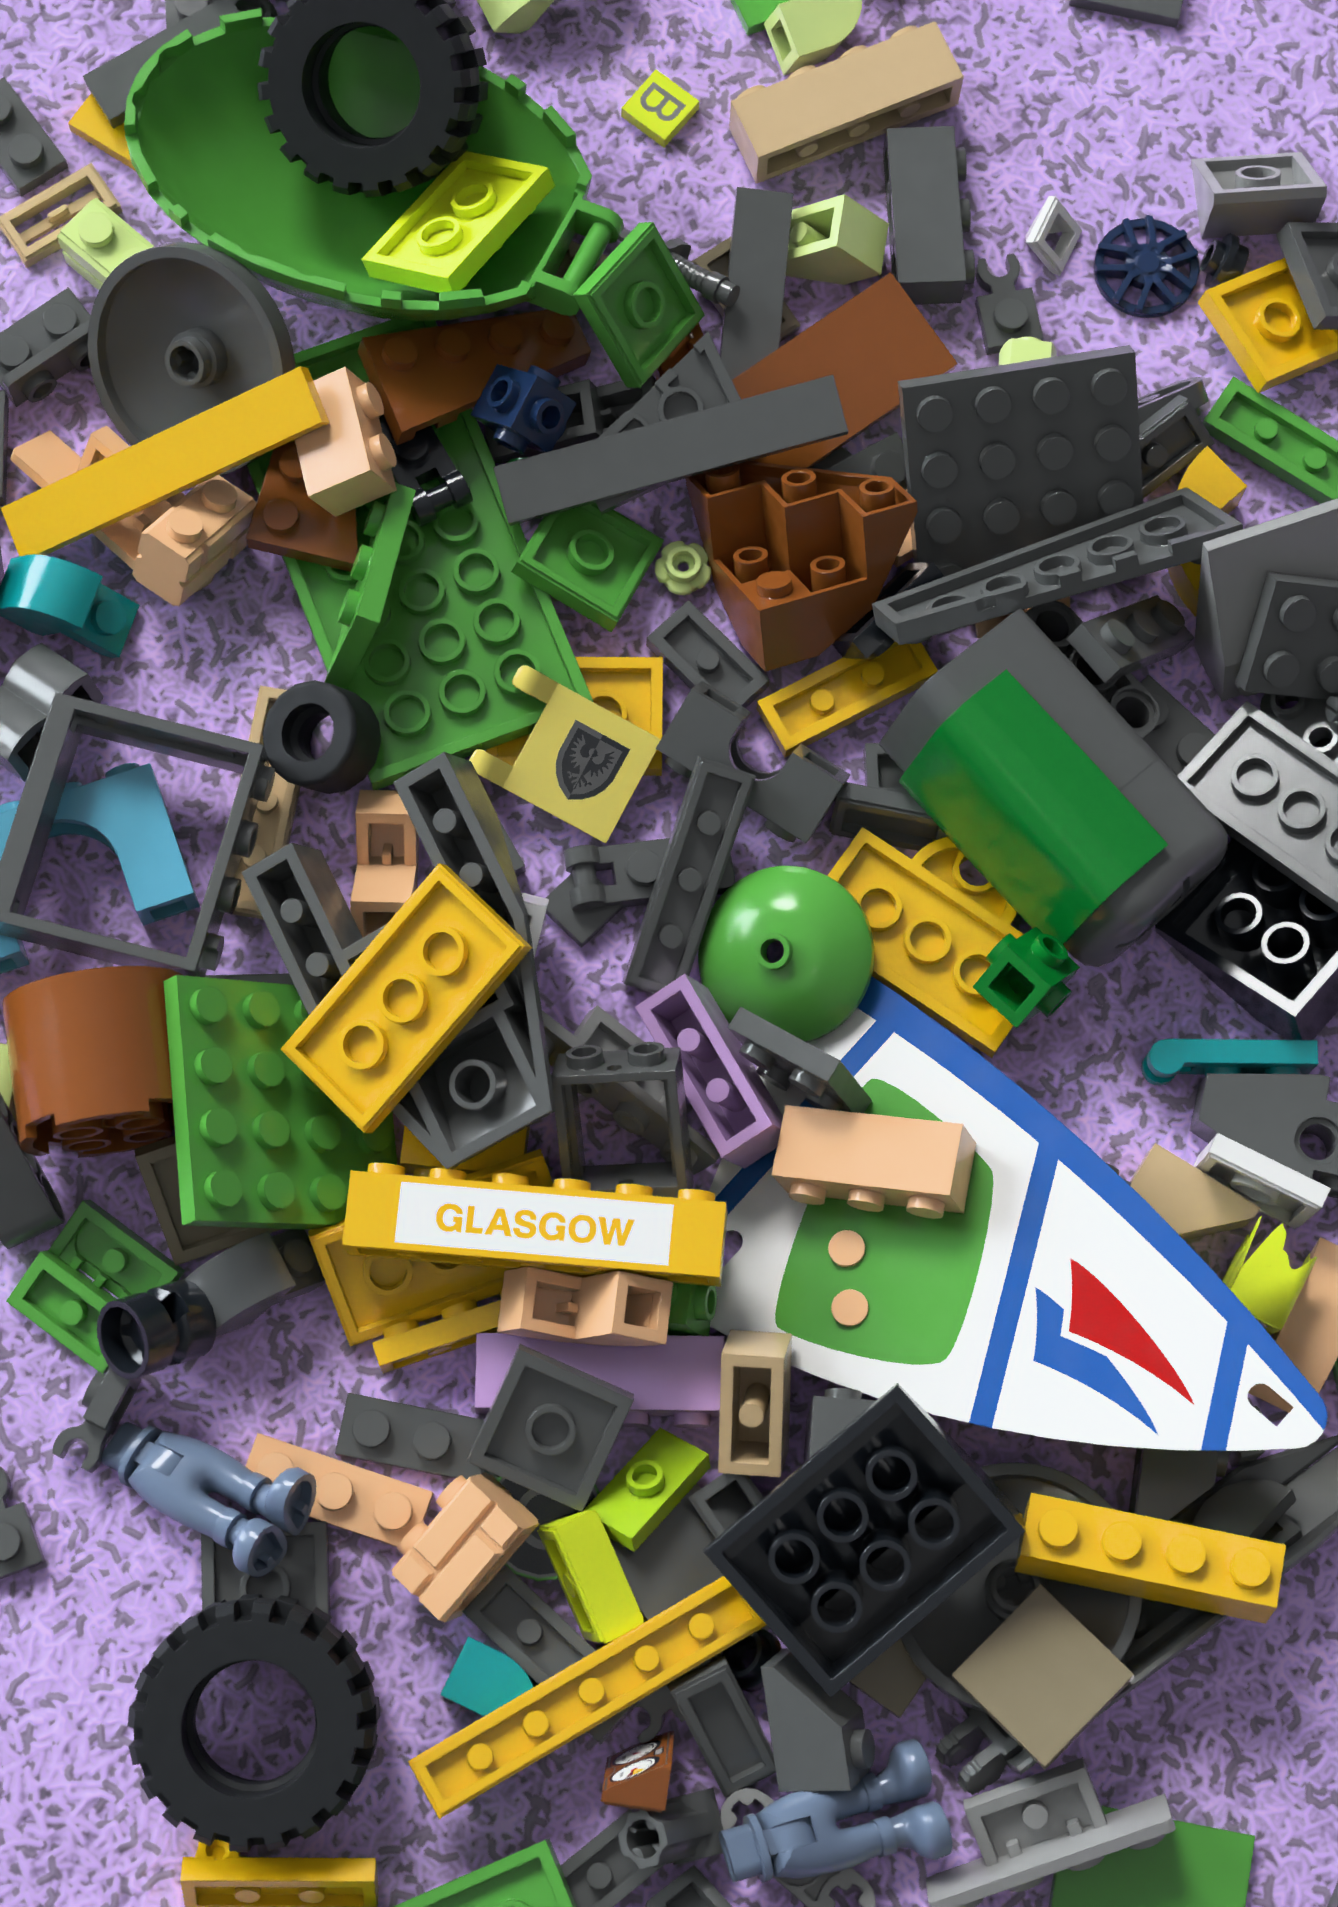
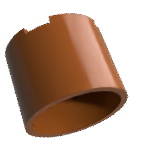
[2,966,182,1158]

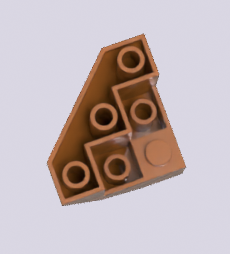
[685,461,918,672]

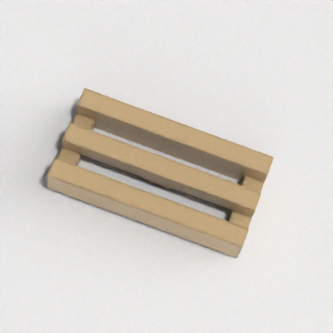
[0,163,123,268]

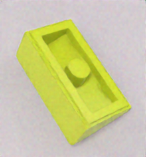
[537,1510,644,1644]

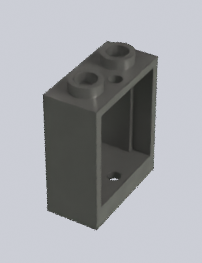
[551,1042,694,1198]

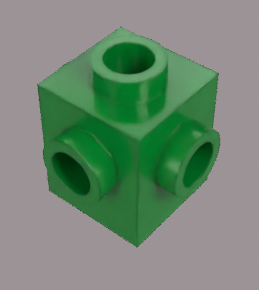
[973,927,1080,1028]

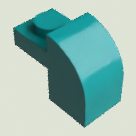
[0,554,140,658]
[440,1636,534,1717]

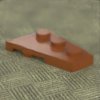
[246,440,359,572]

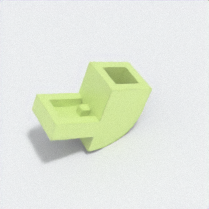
[764,0,862,76]

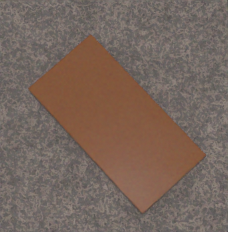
[732,272,958,468]

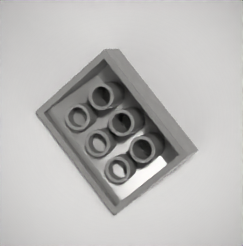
[1194,498,1338,701]

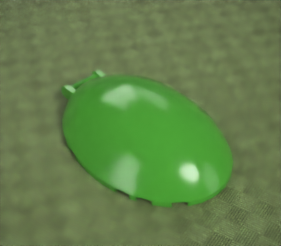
[124,8,624,321]

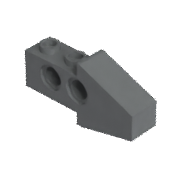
[1190,1074,1338,1198]

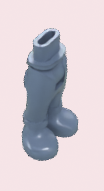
[101,1422,316,1577]
[719,1739,952,1883]

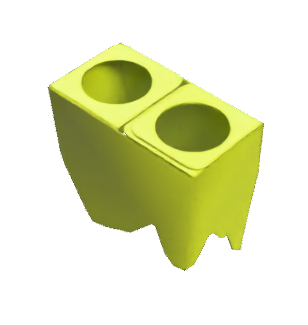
[1222,1216,1317,1335]

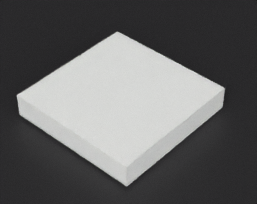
[1193,1133,1331,1229]

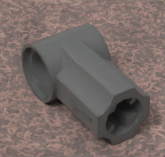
[618,1788,723,1869]

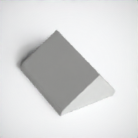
[1191,152,1327,239]

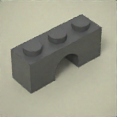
[656,681,851,843]

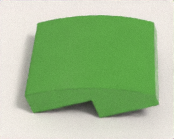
[6,1199,185,1373]

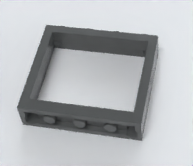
[0,692,275,977]

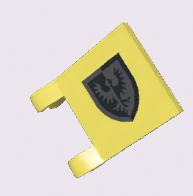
[468,665,661,844]

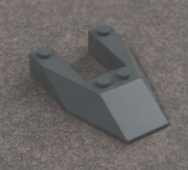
[241,752,556,1169]

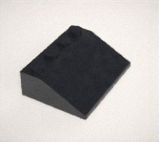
[1155,839,1338,1040]
[703,1383,1026,1697]

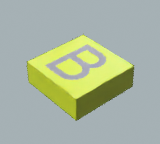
[621,70,699,148]

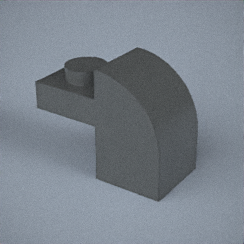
[185,1229,326,1337]

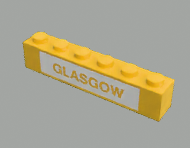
[342,1163,727,1287]

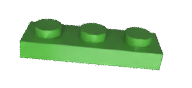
[1203,376,1338,504]

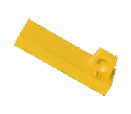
[180,1839,379,1907]

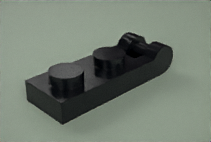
[366,381,473,527]

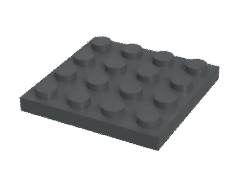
[898,345,1143,576]

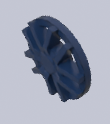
[1093,215,1199,318]

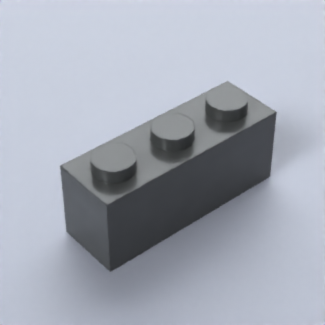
[883,126,975,305]

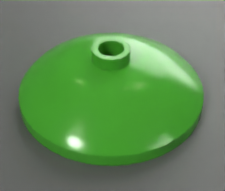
[698,866,875,1042]

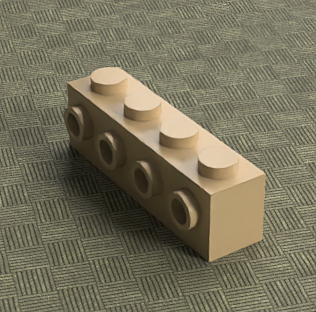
[729,21,964,184]

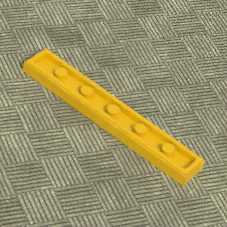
[1,366,330,557]
[408,1576,767,1819]

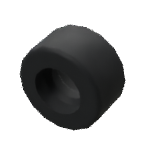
[263,680,381,794]

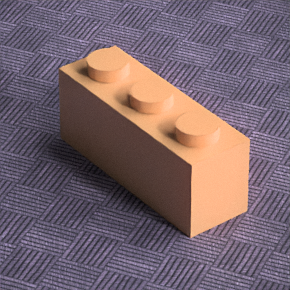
[771,1105,976,1219]

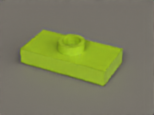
[583,1427,711,1552]

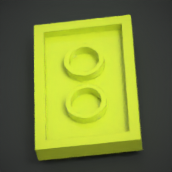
[362,151,555,293]

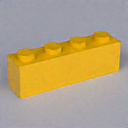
[1014,1493,1286,1624]

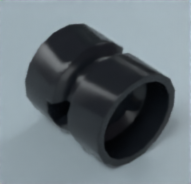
[97,1279,216,1380]

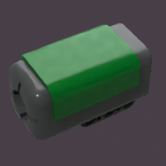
[879,600,1228,967]

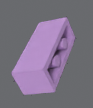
[635,974,783,1169]

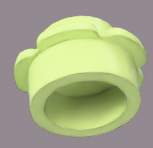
[655,541,712,595]

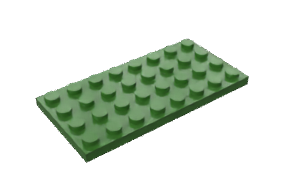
[247,319,593,790]

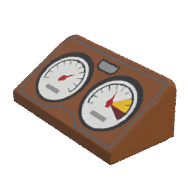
[601,1731,675,1813]

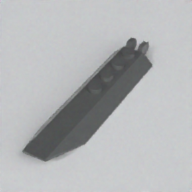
[935,1435,1338,1795]

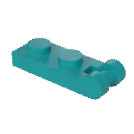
[1141,1039,1318,1086]

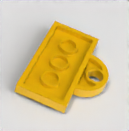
[827,827,1023,1058]

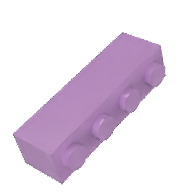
[475,1333,724,1428]

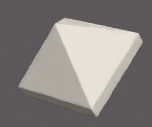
[1025,196,1082,276]

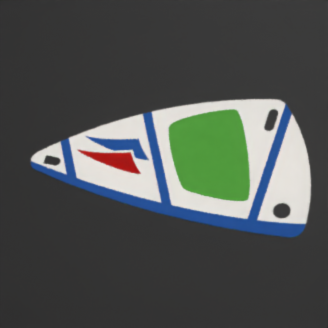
[709,977,1328,1451]

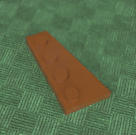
[357,309,592,445]

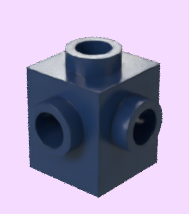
[471,364,576,455]

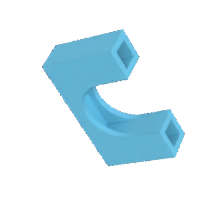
[0,763,200,974]

